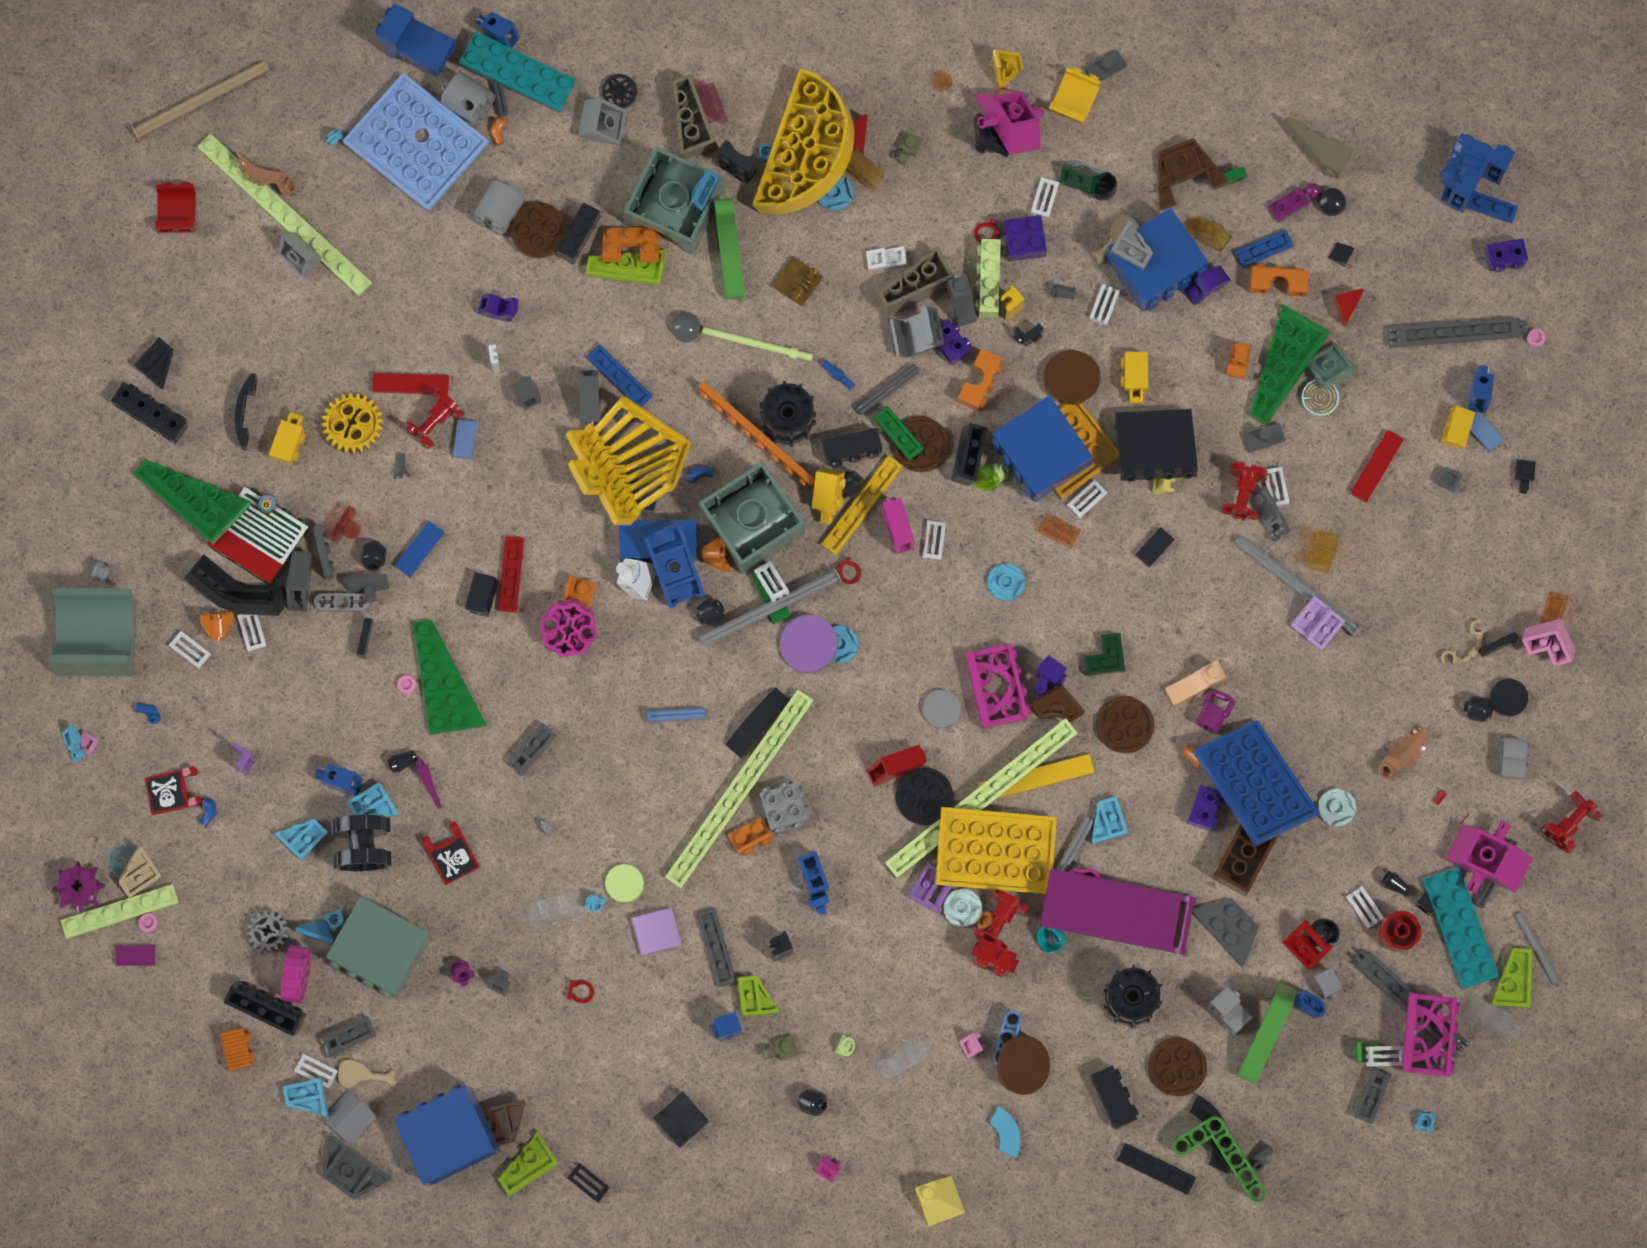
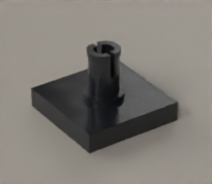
[974,113,1009,157]

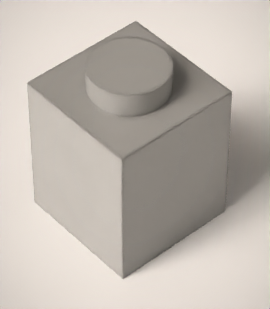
[1313,968,1343,1000]

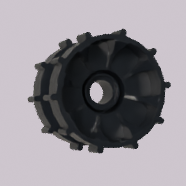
[760,381,816,447]
[332,814,392,872]
[1103,965,1162,1029]

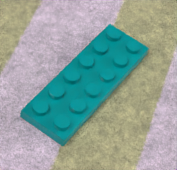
[459,31,577,113]
[1422,867,1499,989]

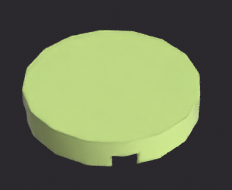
[605,864,644,903]

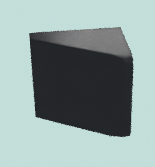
[1328,242,1355,267]
[1415,891,1434,916]

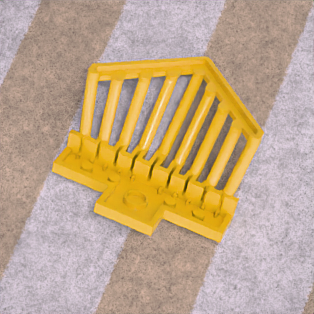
[566,397,691,525]

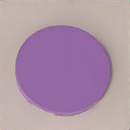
[780,615,838,673]

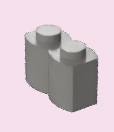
[1499,738,1530,780]

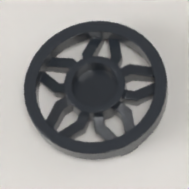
[602,74,637,108]

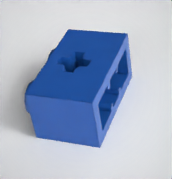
[798,851,829,897]
[711,1011,742,1042]

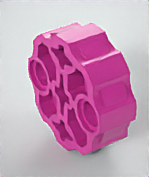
[540,598,597,657]
[280,945,311,1004]

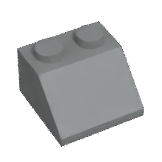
[578,98,627,146]

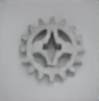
[246,910,289,953]

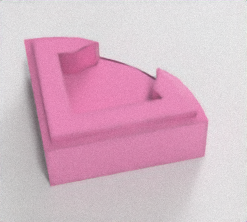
[81,730,100,756]

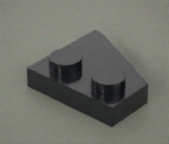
[134,337,174,390]

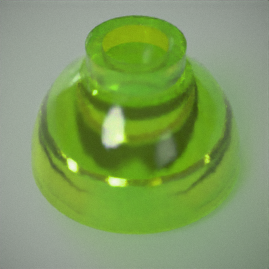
[973,466,1000,491]

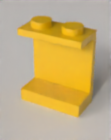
[1049,66,1101,125]

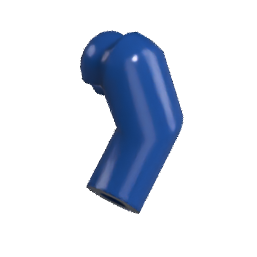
[687,465,714,483]
[136,703,161,724]
[198,797,217,827]

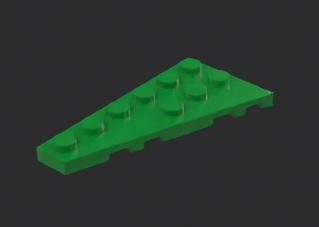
[1250,304,1330,426]
[133,460,253,545]

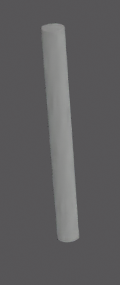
[1515,912,1560,984]

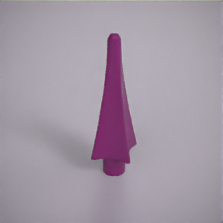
[415,758,441,809]

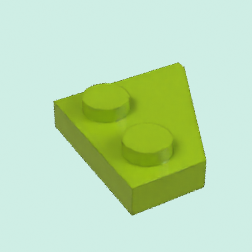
[737,976,780,1017]

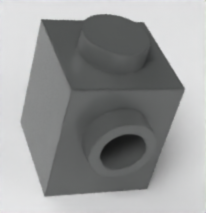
[512,376,542,410]

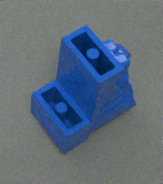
[375,3,456,77]
[1440,133,1515,213]

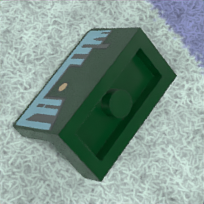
[1060,161,1105,194]

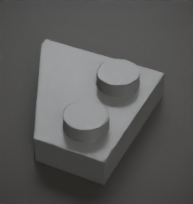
[1110,220,1153,270]

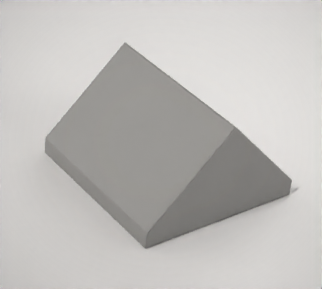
[277,232,322,278]
[321,1090,377,1145]

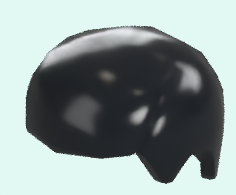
[1090,172,1117,201]
[1317,188,1346,216]
[1309,918,1340,947]

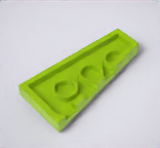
[586,249,666,286]

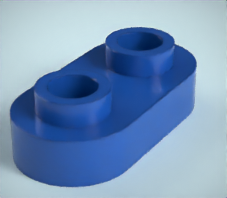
[1294,990,1326,1018]

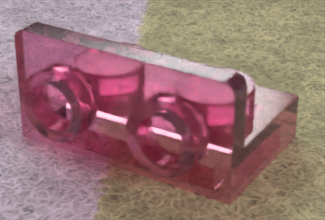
[697,82,728,124]

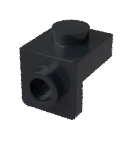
[1014,323,1044,347]

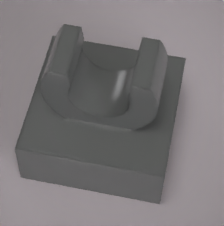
[488,970,511,996]

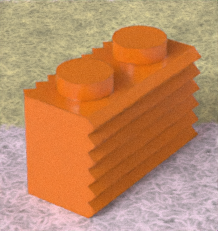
[220,1027,256,1072]

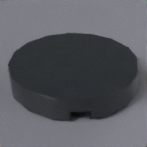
[1490,679,1529,717]

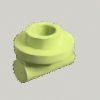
[991,462,1009,483]
[835,1035,855,1056]

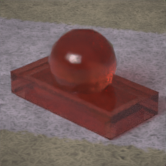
[330,505,361,545]

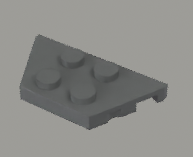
[1192,899,1259,967]
[322,1134,392,1200]

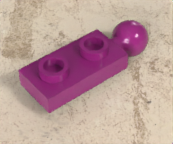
[1268,183,1321,222]

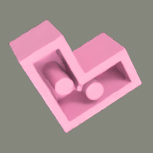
[1522,619,1576,666]

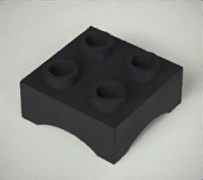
[717,140,757,183]
[653,1091,709,1148]

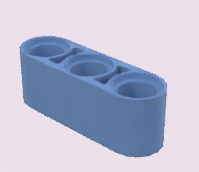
[993,1010,1022,1065]

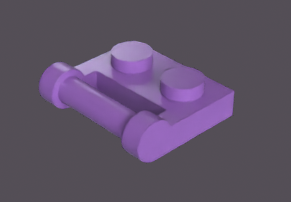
[908,863,952,914]

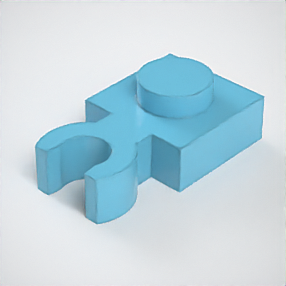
[62,725,85,762]

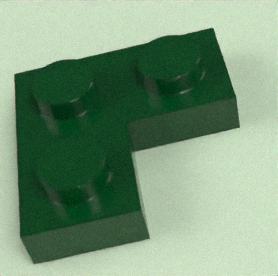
[1084,633,1125,676]

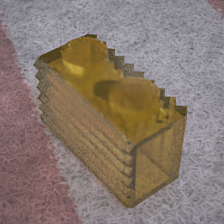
[846,149,884,191]
[1304,529,1340,575]

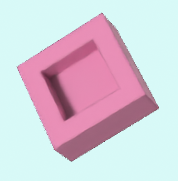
[959,1033,986,1059]

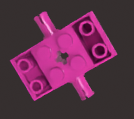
[975,88,1044,155]
[1445,820,1533,894]

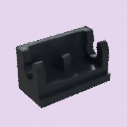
[464,572,499,617]
[770,930,793,962]

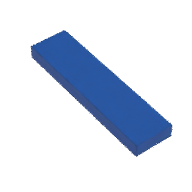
[1441,186,1518,224]
[586,344,653,407]

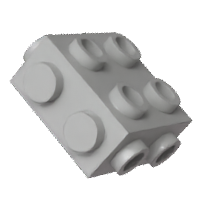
[760,781,810,834]

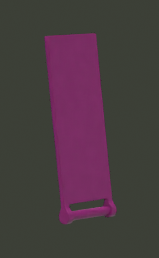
[1040,869,1196,955]

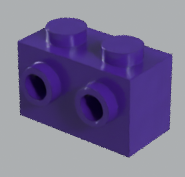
[1484,238,1528,272]
[938,319,971,366]
[1187,785,1224,831]

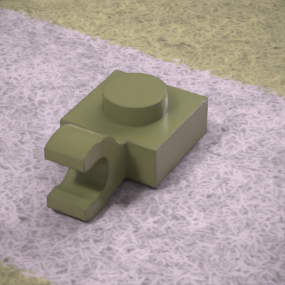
[898,132,923,166]
[763,1035,799,1061]

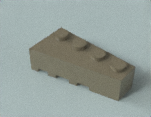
[673,74,718,159]

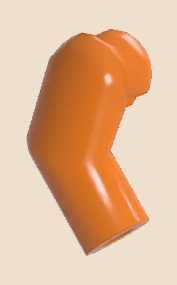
[490,117,506,146]

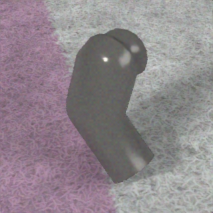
[1252,1144,1274,1172]

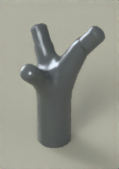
[393,453,411,479]

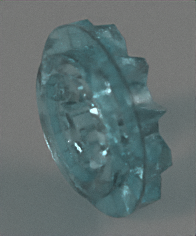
[109,845,136,875]

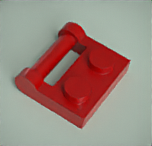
[1283,919,1334,971]

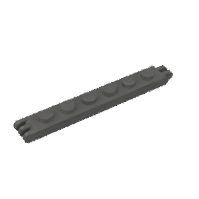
[1388,318,1529,348]
[1352,948,1470,1058]

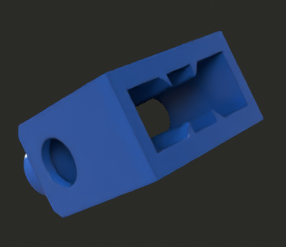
[476,12,520,48]
[1467,365,1494,414]
[315,765,364,797]

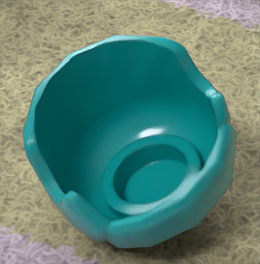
[1036,927,1067,954]

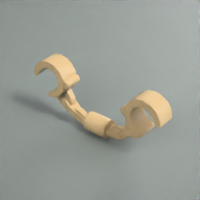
[1440,620,1484,665]

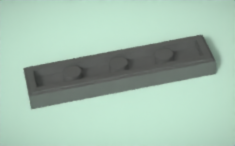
[696,908,737,988]

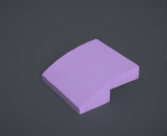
[1291,595,1346,650]
[631,908,682,956]

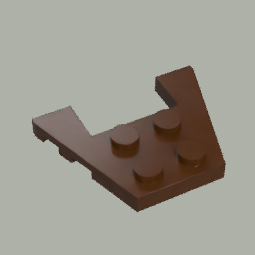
[1158,138,1230,210]

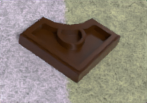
[1030,683,1085,723]

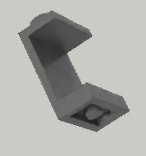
[890,306,944,358]

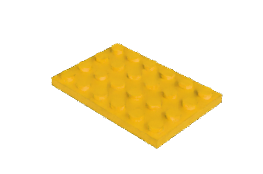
[935,807,1057,894]

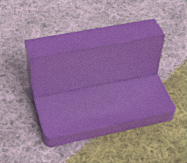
[231,742,256,776]

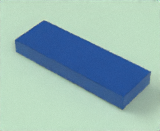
[1234,229,1294,269]
[395,521,445,578]

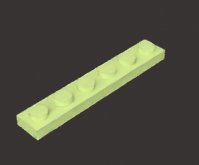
[61,884,179,939]

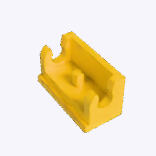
[999,285,1025,321]
[1440,405,1476,449]

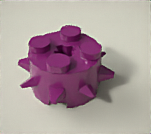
[52,861,105,914]

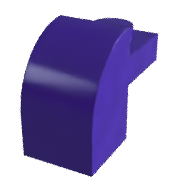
[1184,265,1231,305]
[477,294,519,322]

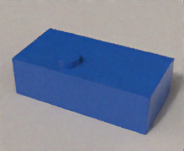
[619,520,697,563]

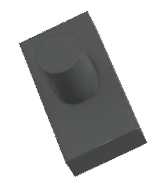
[1085,50,1127,81]
[1243,423,1286,453]
[348,573,390,603]

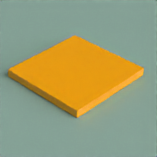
[1054,403,1119,500]

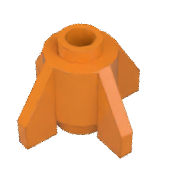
[700,537,731,572]
[200,612,234,641]

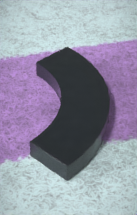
[1189,1095,1231,1174]

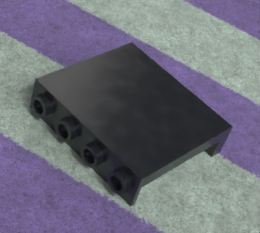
[1115,409,1198,482]

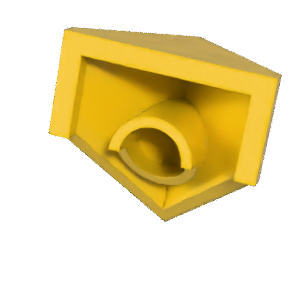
[992,49,1024,89]

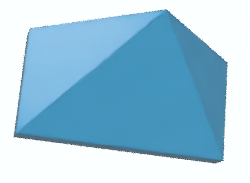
[691,169,719,211]
[296,919,335,945]

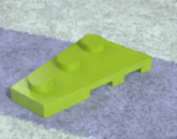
[498,1131,559,1197]

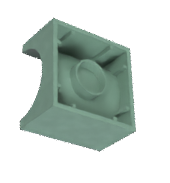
[623,146,725,255]
[699,461,805,575]
[49,588,137,676]

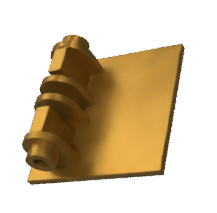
[771,256,824,307]

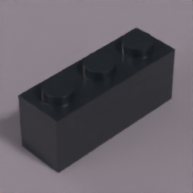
[556,202,601,265]
[951,423,987,486]
[822,428,883,467]
[1090,1065,1139,1130]

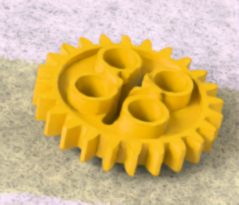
[321,393,384,455]

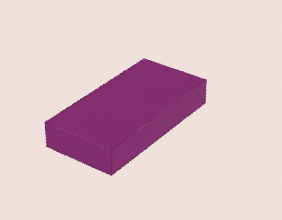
[116,946,156,966]

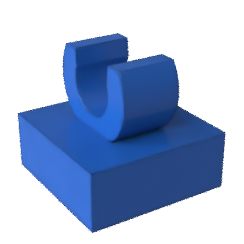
[807,892,830,915]

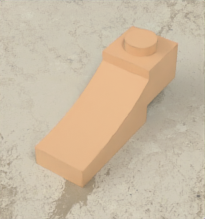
[1165,660,1226,706]

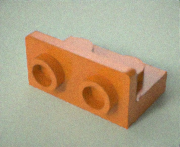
[561,575,597,617]
[728,817,773,856]

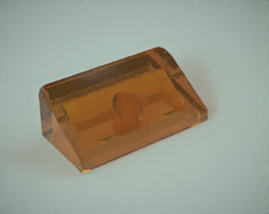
[1037,513,1081,549]
[1539,592,1569,624]

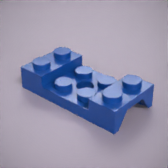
[643,522,706,609]

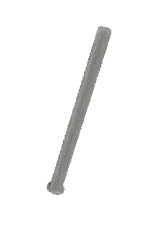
[1234,535,1362,637]
[699,568,842,645]

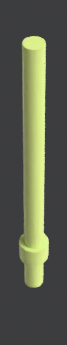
[702,326,813,361]

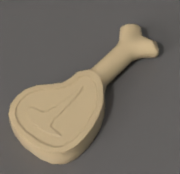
[1092,214,1139,264]
[338,1060,397,1088]

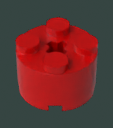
[1378,911,1422,952]

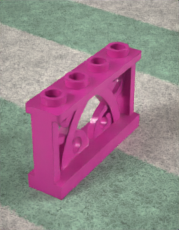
[965,643,1031,730]
[1401,993,1460,1077]

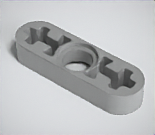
[314,593,370,612]

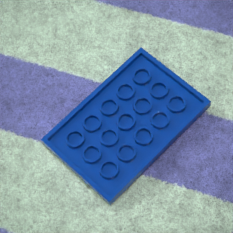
[1193,720,1320,847]

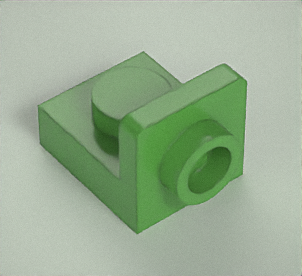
[1352,1041,1380,1063]

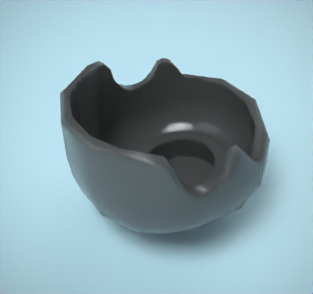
[672,312,700,343]

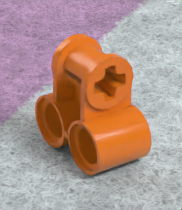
[1225,341,1252,379]

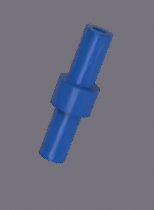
[822,360,855,390]

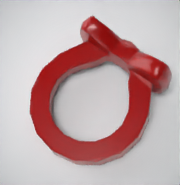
[974,219,1001,244]
[835,557,861,584]
[567,980,594,1004]

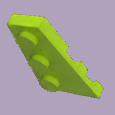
[1490,948,1533,1008]

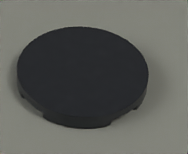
[896,768,954,825]

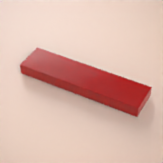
[372,373,449,395]
[1350,430,1404,503]
[498,536,524,613]

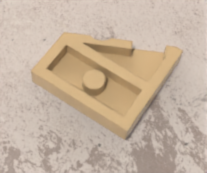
[118,845,162,898]

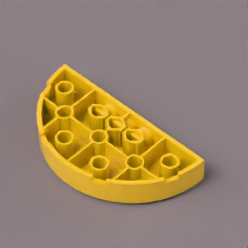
[752,69,854,215]

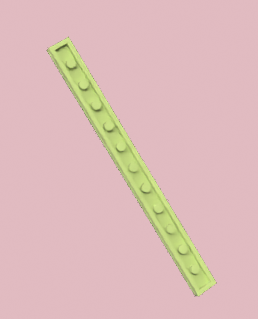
[197,134,372,296]
[665,690,814,889]
[885,718,1078,878]

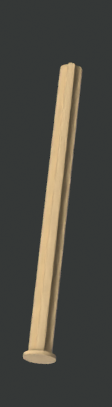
[131,61,269,140]

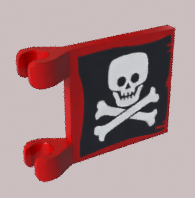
[145,766,203,816]
[422,822,480,885]

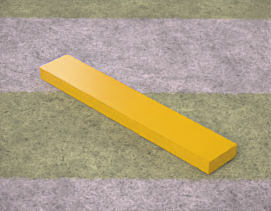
[820,455,903,556]
[978,754,1095,799]

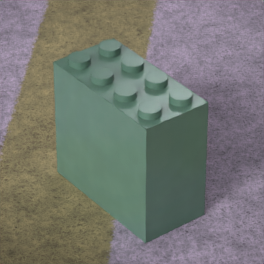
[326,896,432,1000]

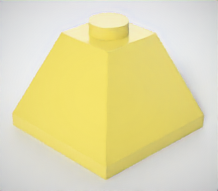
[915,1176,965,1227]

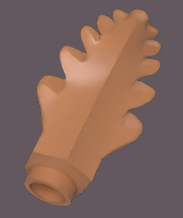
[238,153,295,196]
[1378,727,1430,779]

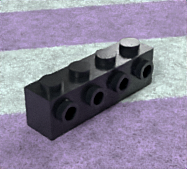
[110,382,188,445]
[224,980,307,1037]

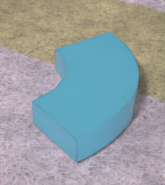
[990,1106,1020,1159]

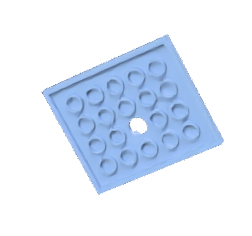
[342,73,489,212]

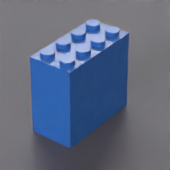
[1106,207,1209,312]
[992,395,1093,502]
[394,1084,501,1186]

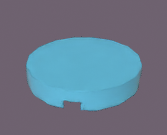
[818,176,853,211]
[987,563,1025,601]
[832,625,859,663]

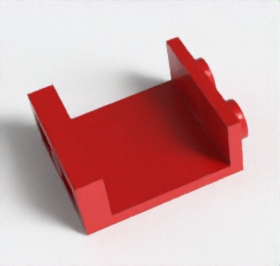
[155,182,196,233]

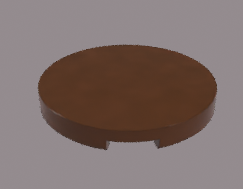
[510,203,567,258]
[1043,350,1101,405]
[893,416,950,473]
[1096,696,1154,754]
[996,1036,1050,1095]
[1148,1037,1207,1096]

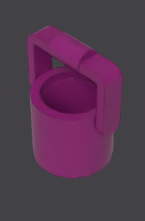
[1195,690,1236,734]

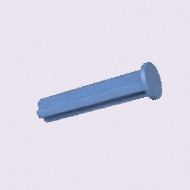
[648,707,706,724]

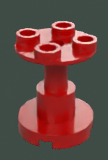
[406,389,465,450]
[1220,462,1268,521]
[1541,790,1603,853]
[973,889,1029,949]

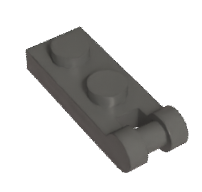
[1249,486,1291,542]
[313,524,336,580]
[507,723,557,776]
[318,1017,377,1058]
[1354,1066,1392,1124]

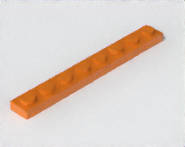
[698,381,815,489]

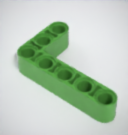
[714,198,745,300]
[1237,982,1297,1084]
[1173,1117,1267,1202]

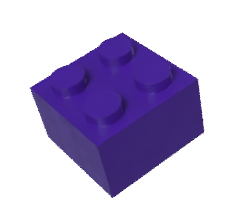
[1003,215,1047,262]

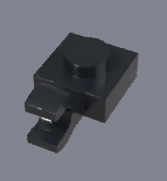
[1514,460,1536,494]

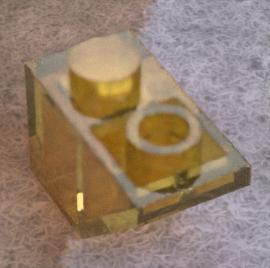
[1186,216,1232,252]

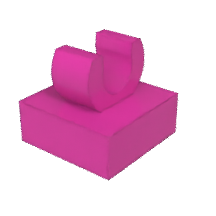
[815,1155,840,1182]

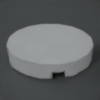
[923,690,961,728]

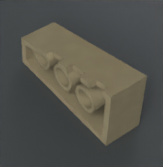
[878,246,954,317]

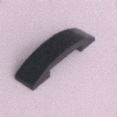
[235,373,258,451]
[725,687,790,757]

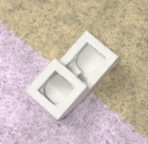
[866,246,908,270]

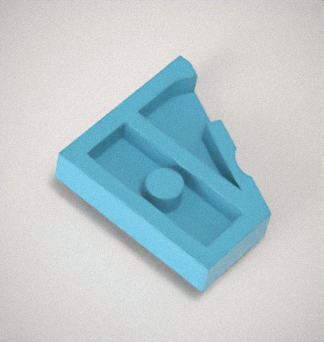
[346,782,399,817]
[1092,796,1128,845]
[275,819,329,861]
[283,1078,329,1116]

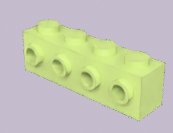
[975,239,1001,318]

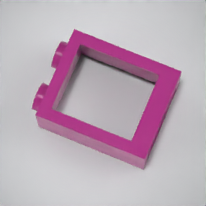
[882,497,915,554]

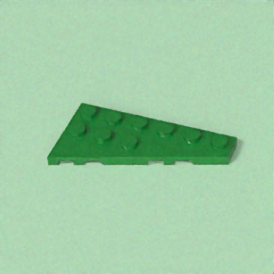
[413,619,487,735]

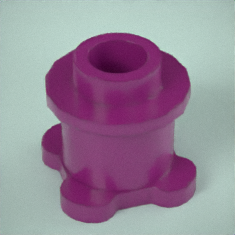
[450,960,475,986]

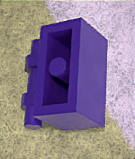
[1035,655,1067,697]

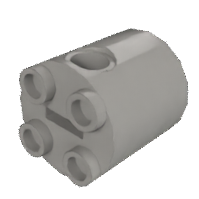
[441,72,496,124]
[473,181,525,236]

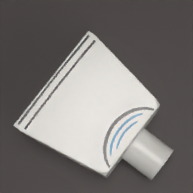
[616,559,656,600]

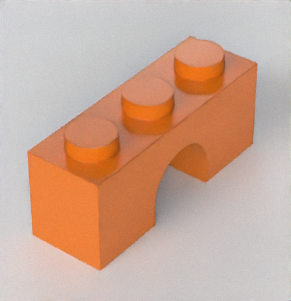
[1249,264,1309,297]
[957,348,1003,412]

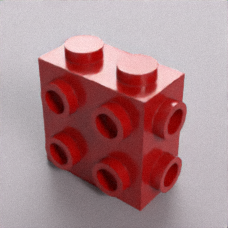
[971,938,1019,978]

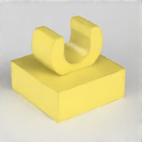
[1153,478,1175,494]

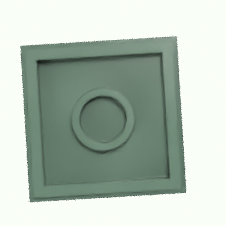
[1307,342,1356,390]

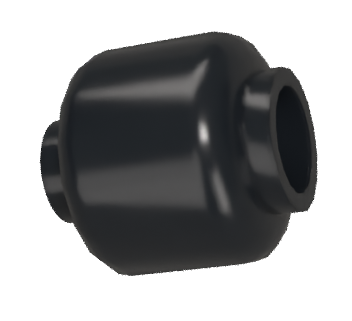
[842,470,864,498]
[360,541,387,570]
[696,598,725,626]
[1464,696,1494,722]
[798,1089,828,1116]

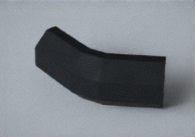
[184,554,286,616]

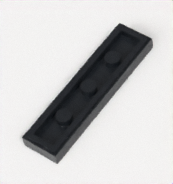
[1117,1143,1196,1195]

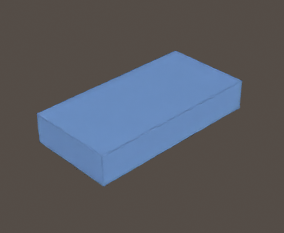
[1470,412,1504,453]
[453,419,477,459]

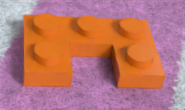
[602,227,660,262]

